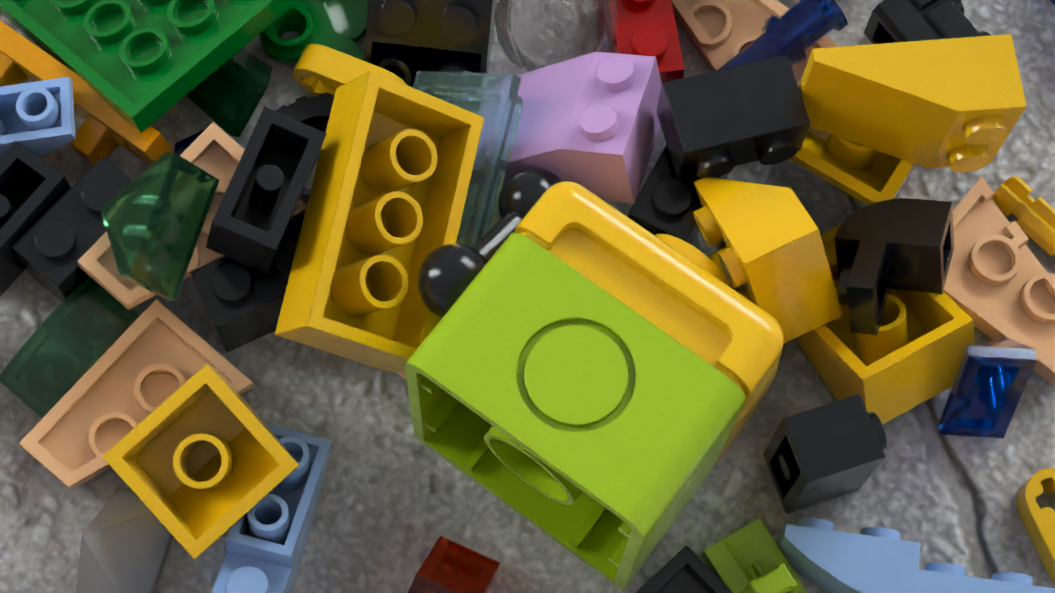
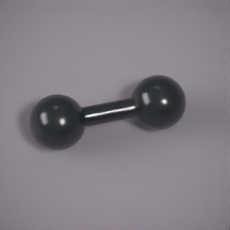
[417,168,562,318]

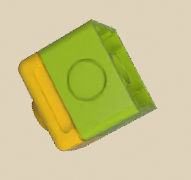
[405,181,784,591]

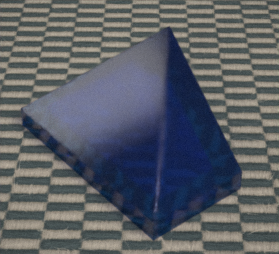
[938,338,1037,438]

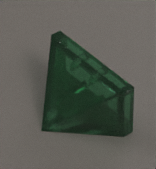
[186,49,273,138]
[100,152,220,301]

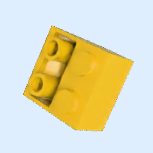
[693,177,843,344]

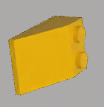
[798,34,1027,173]
[795,224,976,425]

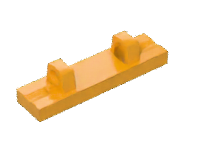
[0,20,175,173]

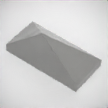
[76,488,173,593]

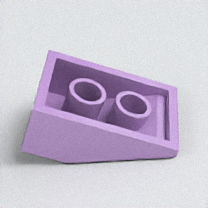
[469,52,662,204]

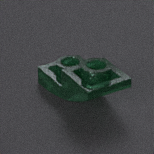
[0,277,140,418]

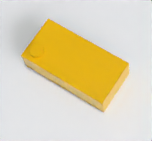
[275,70,484,373]

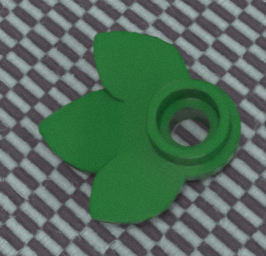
[260,0,369,63]

